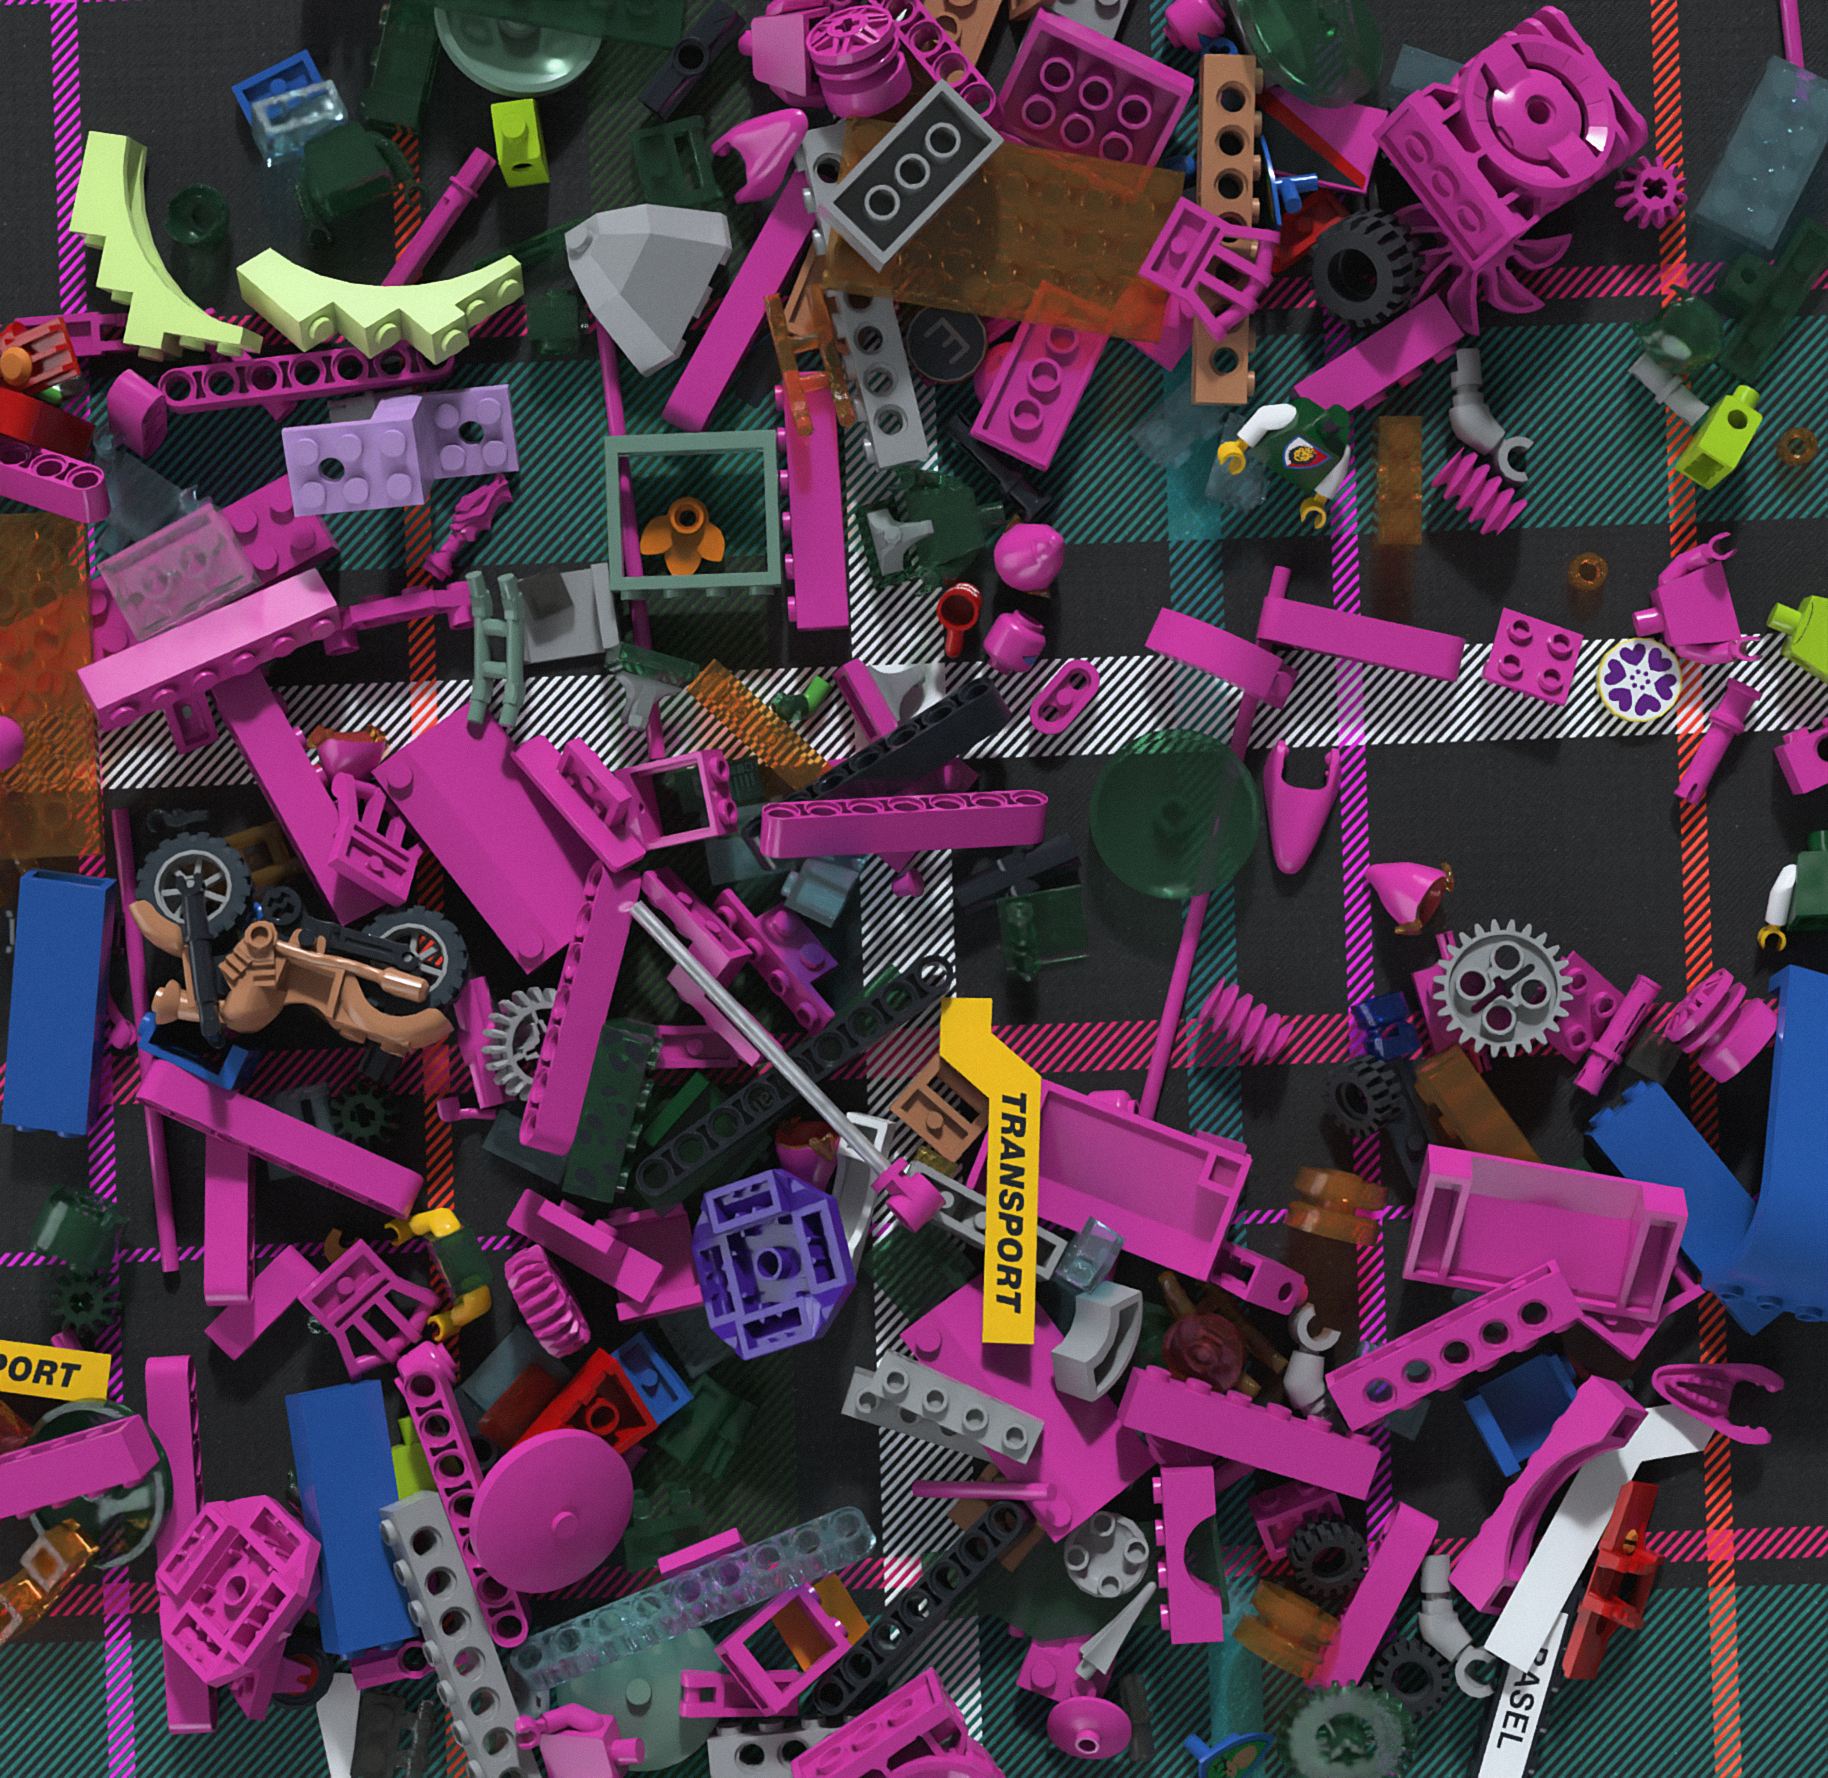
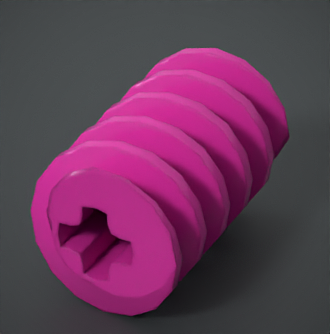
[1431,447,1527,536]
[1197,976,1294,1064]

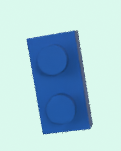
[231,49,328,129]
[610,1330,694,1425]

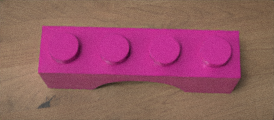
[1152,1461,1224,1644]

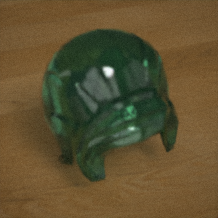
[1631,284,1724,375]

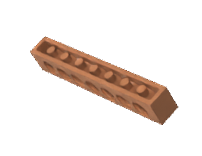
[1191,54,1263,407]

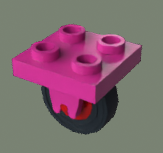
[228,1632,334,1721]

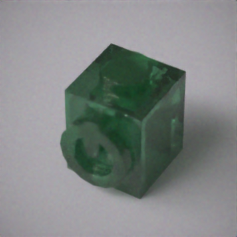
[526,289,590,355]

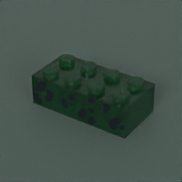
[562,1014,665,1204]

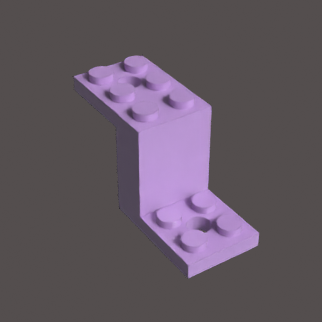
[281,384,520,517]

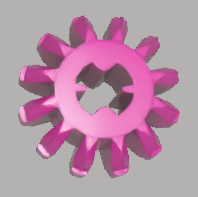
[1614,156,1688,229]

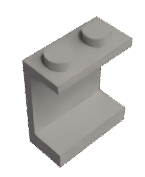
[501,562,624,665]

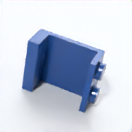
[137,1012,265,1091]
[1460,1348,1577,1477]

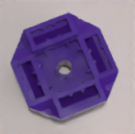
[691,1169,857,1360]

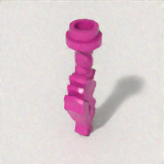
[422,472,513,582]

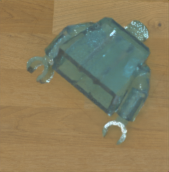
[93,425,213,558]

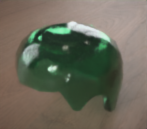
[163,183,230,249]

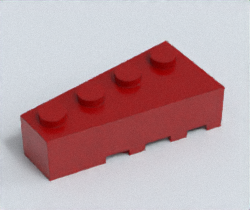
[482,1347,659,1482]

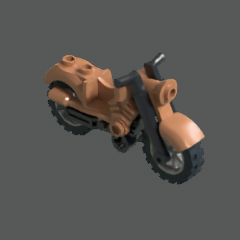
[128,832,470,1058]

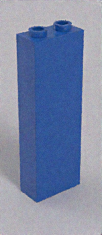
[2,868,117,1138]
[1584,1080,1784,1336]
[285,1380,420,1660]

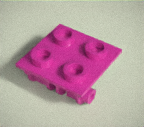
[1480,608,1584,707]
[1529,951,1625,1065]

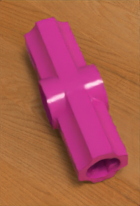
[453,976,517,1109]
[350,1626,468,1691]

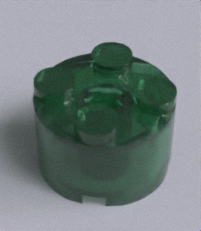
[29,1184,131,1276]

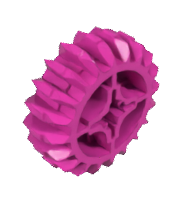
[504,1244,591,1359]

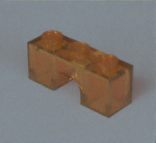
[1372,416,1422,550]
[0,1518,100,1645]

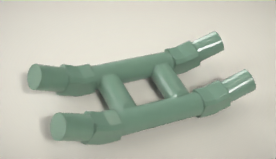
[465,571,526,728]

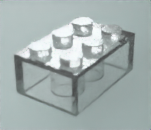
[96,503,262,642]

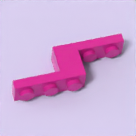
[640,867,783,1067]

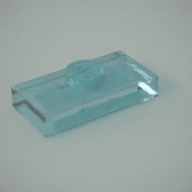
[1388,44,1464,95]

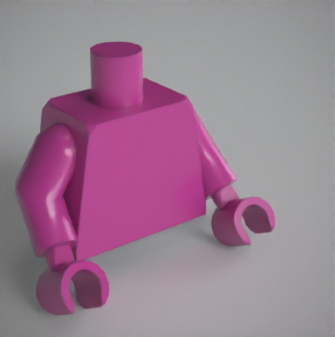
[738,0,853,109]
[1632,532,1763,665]
[514,1703,645,1778]

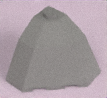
[565,204,732,377]

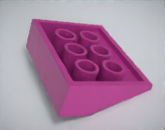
[995,5,1194,206]

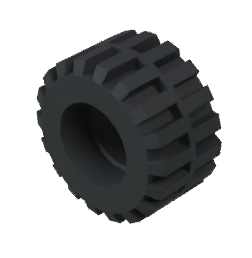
[1307,209,1426,327]

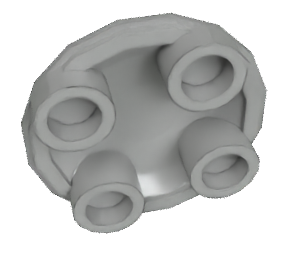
[1064,1511,1149,1598]

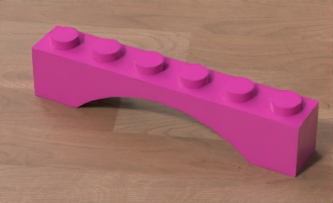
[1448,1375,1649,1616]

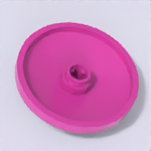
[469,1429,633,1593]

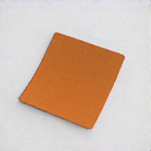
[771,1574,870,1671]

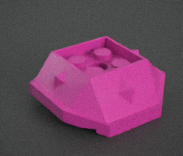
[155,1495,322,1688]

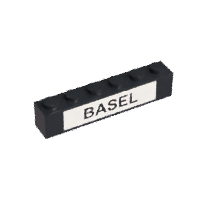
[1464,1560,1585,1778]

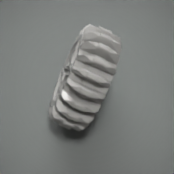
[480,987,557,1101]

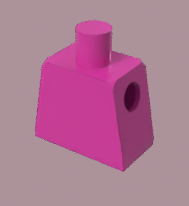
[1210,1240,1308,1315]

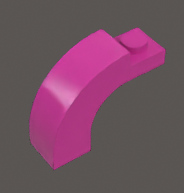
[1145,607,1299,710]

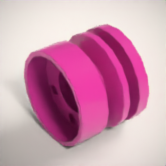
[806,5,913,119]
[1664,968,1778,1083]

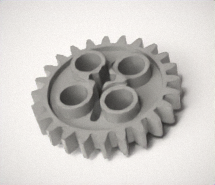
[1433,919,1573,1058]

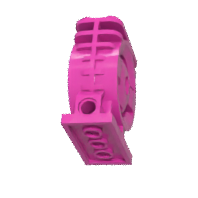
[1371,6,1648,271]
[790,1667,1007,1778]

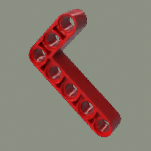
[0,387,96,462]

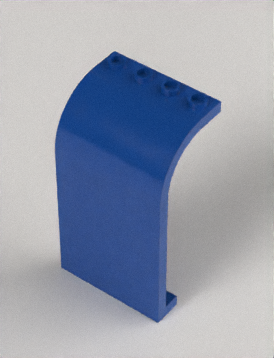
[1701,964,1828,1322]

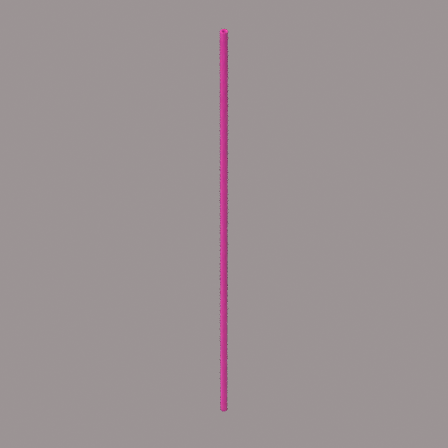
[1008,566,1291,1638]

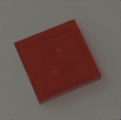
[476,1361,566,1451]

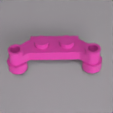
[323,581,474,655]

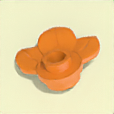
[640,497,725,575]

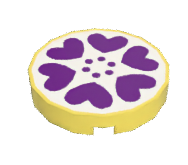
[1595,638,1682,722]

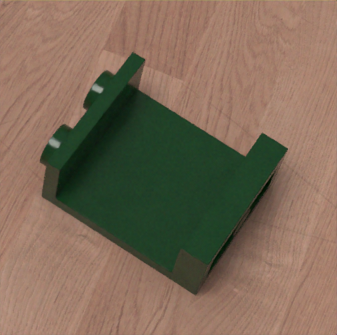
[641,1070,775,1192]

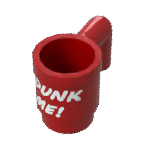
[937,582,983,658]

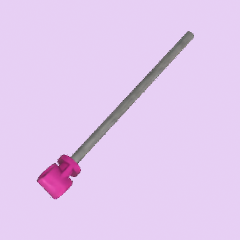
[629,900,946,1233]

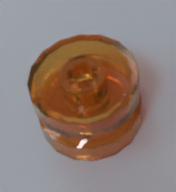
[1284,1165,1390,1247]
[1232,1580,1343,1681]

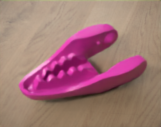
[711,108,808,204]
[1263,740,1341,874]
[1652,1363,1784,1445]

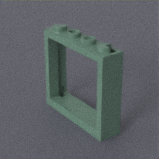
[604,430,783,601]

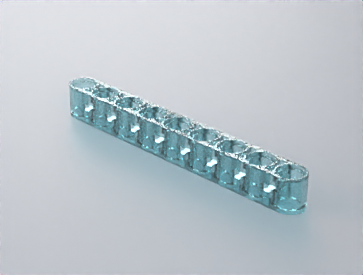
[510,1506,876,1691]

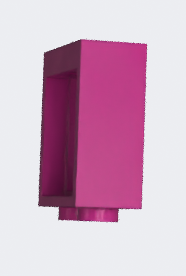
[614,748,738,852]
[713,1580,852,1717]

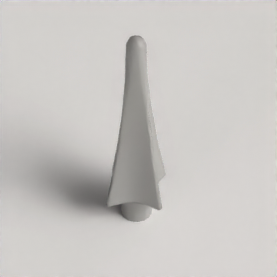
[1075,1581,1157,1681]

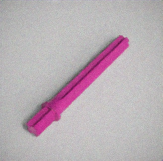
[380,147,497,287]

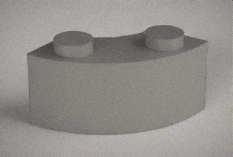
[1051,1281,1143,1402]

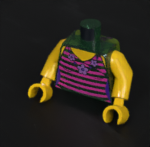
[384,1208,495,1341]

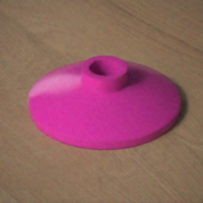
[1047,1696,1132,1759]

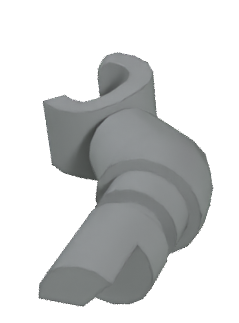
[1449,348,1534,488]
[1283,1302,1348,1433]
[1418,1555,1498,1698]

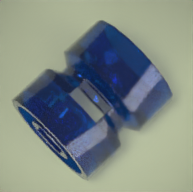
[1350,990,1422,1062]

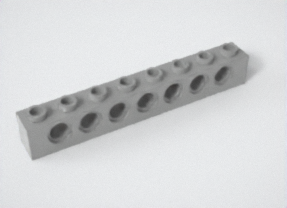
[793,121,930,473]
[378,1489,542,1778]

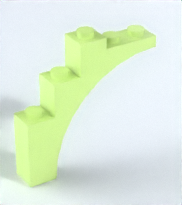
[69,131,263,362]
[236,248,524,365]

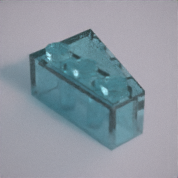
[781,854,870,928]

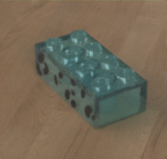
[1688,55,1828,254]

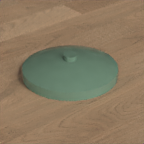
[434,0,605,98]
[556,1599,725,1772]

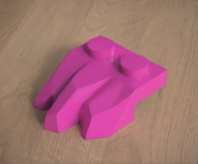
[1016,1595,1117,1702]

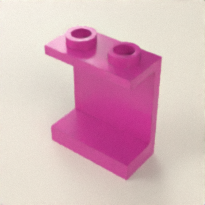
[601,1197,705,1324]

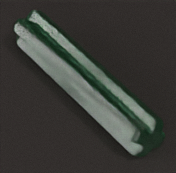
[471,216,587,272]

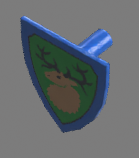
[1259,135,1318,232]
[1184,1732,1275,1778]

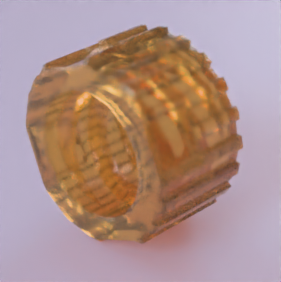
[1776,427,1818,467]
[1567,552,1608,592]

